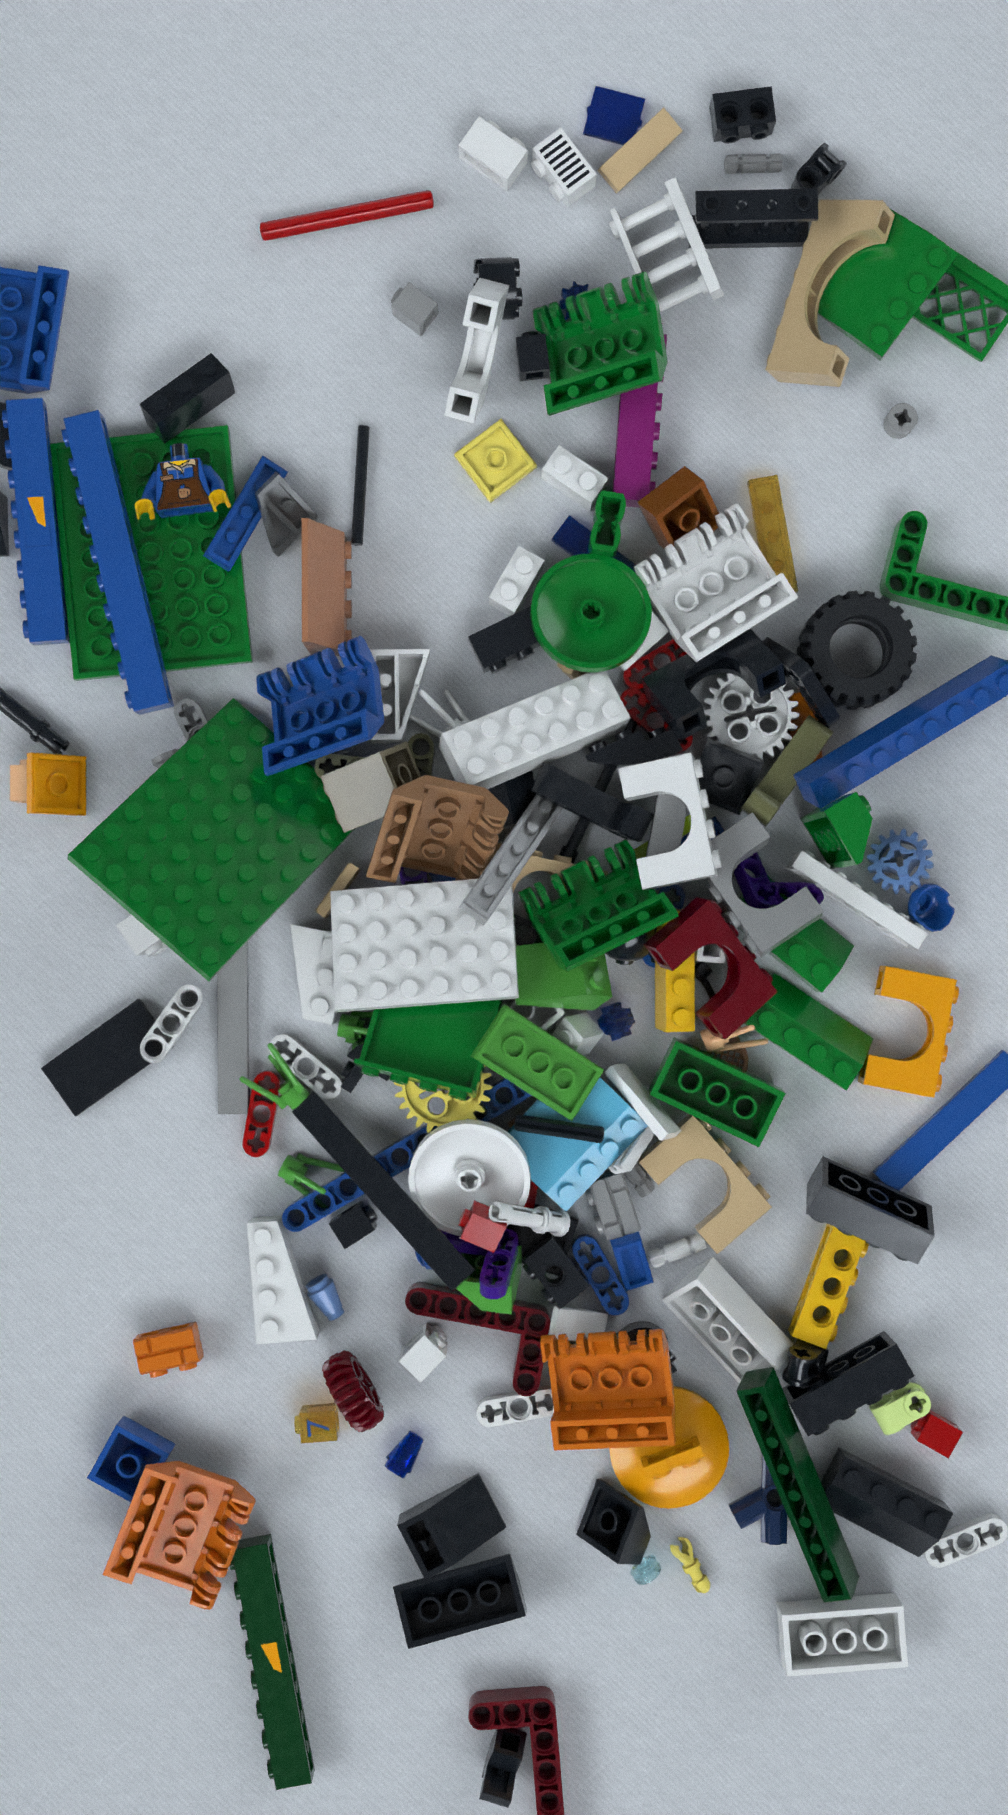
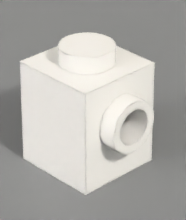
[552,1012,604,1055]

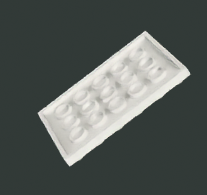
[330,879,519,1012]

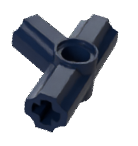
[728,1455,787,1545]

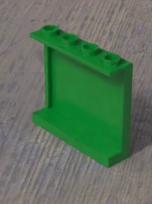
[354,1000,503,1101]

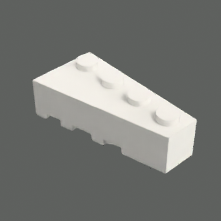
[247,1215,320,1344]

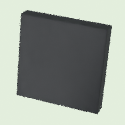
[698,738,764,815]

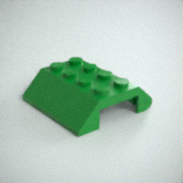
[533,271,668,416]
[518,839,679,972]

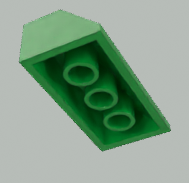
[800,792,873,869]
[737,876,854,993]
[743,973,873,1091]

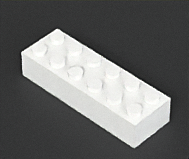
[438,671,631,789]

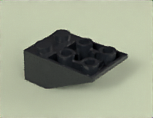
[397,1473,506,1580]

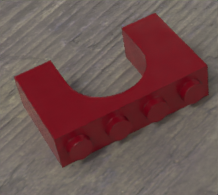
[643,897,777,1040]

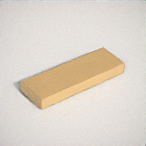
[597,107,683,194]

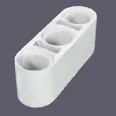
[140,985,203,1063]

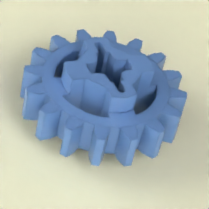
[867,829,934,895]

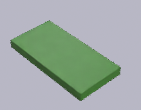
[471,1004,604,1121]

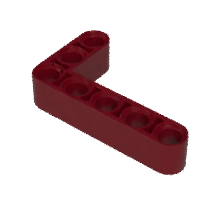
[405,1282,550,1396]
[468,1686,565,1815]

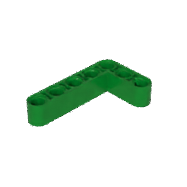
[880,511,1008,631]

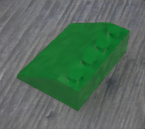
[818,209,959,361]

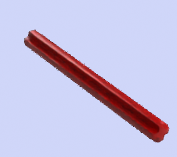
[260,190,434,241]

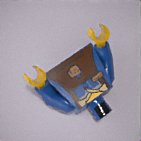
[135,443,231,520]

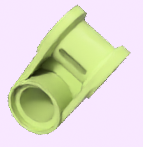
[869,1382,931,1435]

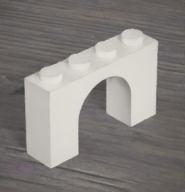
[444,278,509,423]
[618,753,722,890]

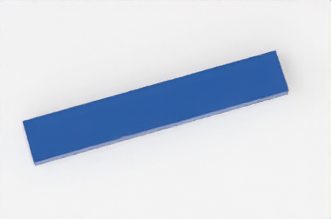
[873,1050,1008,1191]

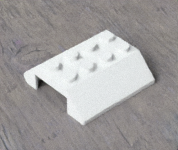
[634,503,799,662]

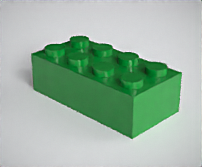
[648,1037,786,1147]

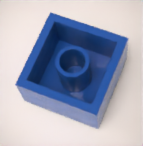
[87,1416,176,1502]

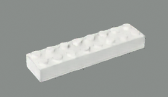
[786,850,928,950]

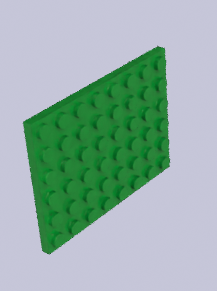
[50,425,253,681]
[67,698,356,982]

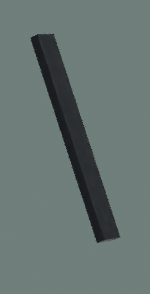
[292,1091,476,1292]

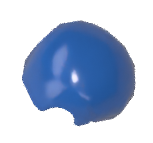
[908,883,955,932]

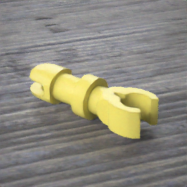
[670,1537,711,1593]

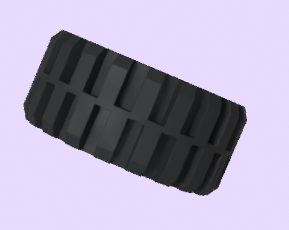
[797,591,917,710]

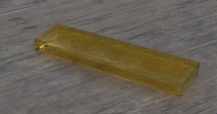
[747,475,798,593]

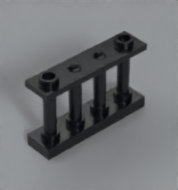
[689,189,818,249]

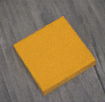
[27,752,86,816]

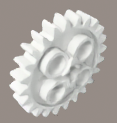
[704,673,799,760]

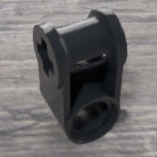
[791,143,847,194]
[782,1339,829,1387]

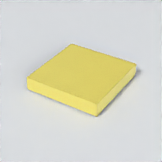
[454,419,537,503]

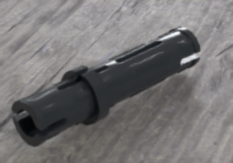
[0,687,69,755]

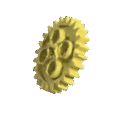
[394,1065,493,1133]

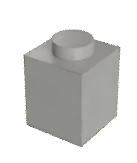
[391,282,439,336]

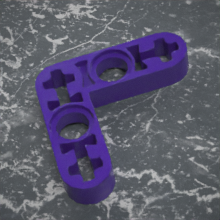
[734,852,824,909]
[439,1229,518,1299]

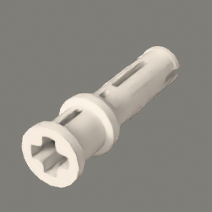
[488,1201,570,1237]

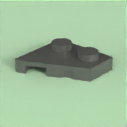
[255,472,318,557]

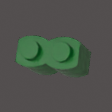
[588,490,626,558]

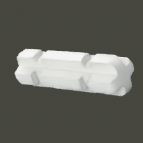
[648,1233,706,1268]

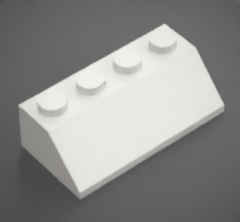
[662,1257,794,1384]

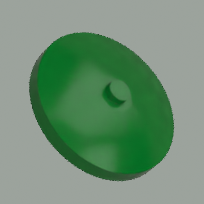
[530,554,652,672]

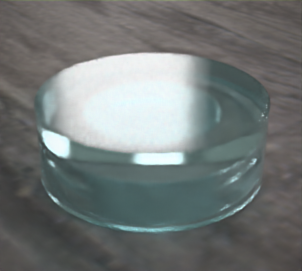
[630,1555,661,1585]

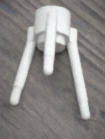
[409,689,471,738]

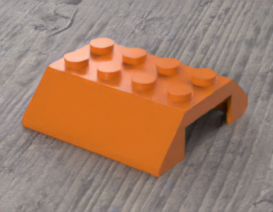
[540,1329,676,1451]
[103,1461,256,1610]

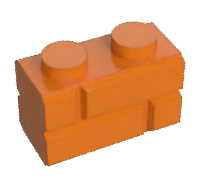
[133,1321,204,1378]

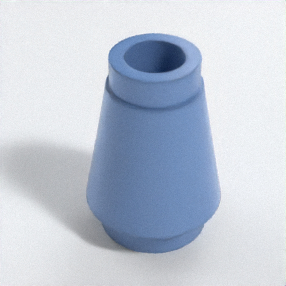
[306,1274,344,1321]

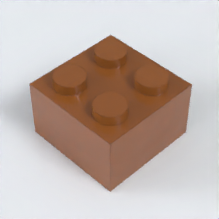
[637,466,719,550]

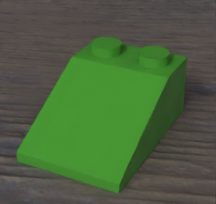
[515,943,613,1011]

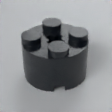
[473,257,523,320]

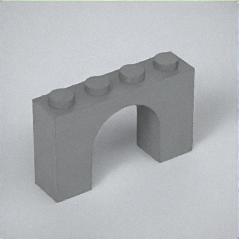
[706,812,824,957]

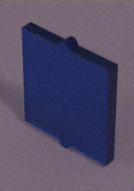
[583,86,645,145]

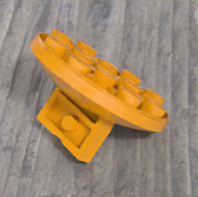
[609,1386,729,1509]

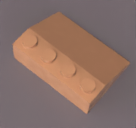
[301,518,352,656]

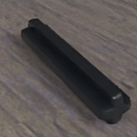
[514,1115,605,1143]

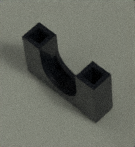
[641,629,786,741]

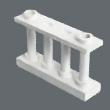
[609,177,724,325]

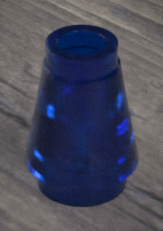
[384,1430,424,1479]

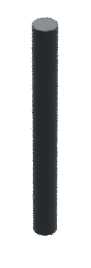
[351,425,370,546]

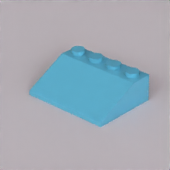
[507,1077,648,1212]

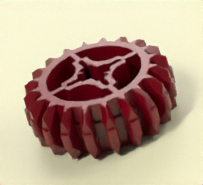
[322,1350,384,1432]

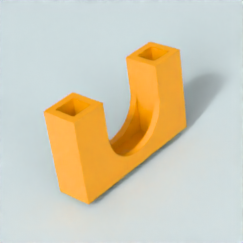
[858,966,959,1098]

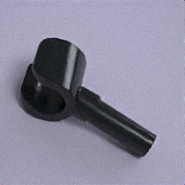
[695,961,715,999]

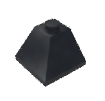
[576,1479,651,1565]

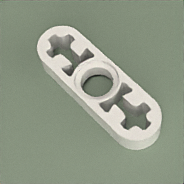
[269,1034,343,1099]
[476,1385,554,1427]
[923,1513,1008,1568]

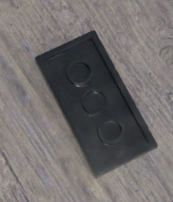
[41,999,174,1117]

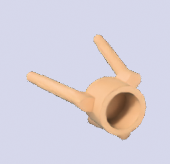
[700,1025,768,1054]

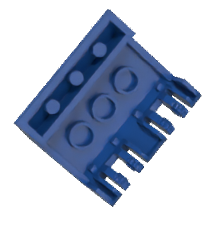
[0,265,69,394]
[256,636,385,776]

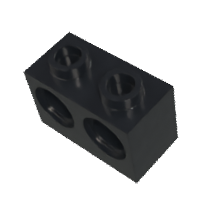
[709,86,776,144]

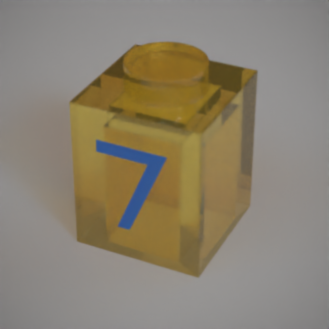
[294,1403,340,1443]

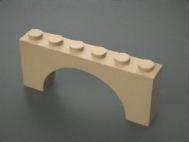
[765,199,895,387]

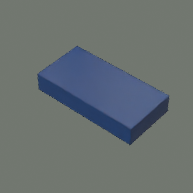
[610,1231,654,1291]

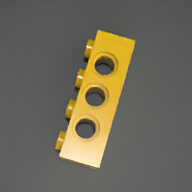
[788,1224,869,1349]

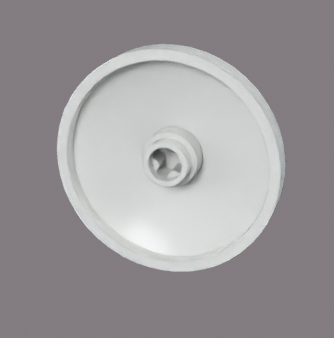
[408,1119,531,1236]

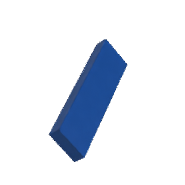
[203,456,288,572]

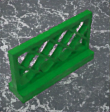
[913,249,1008,363]

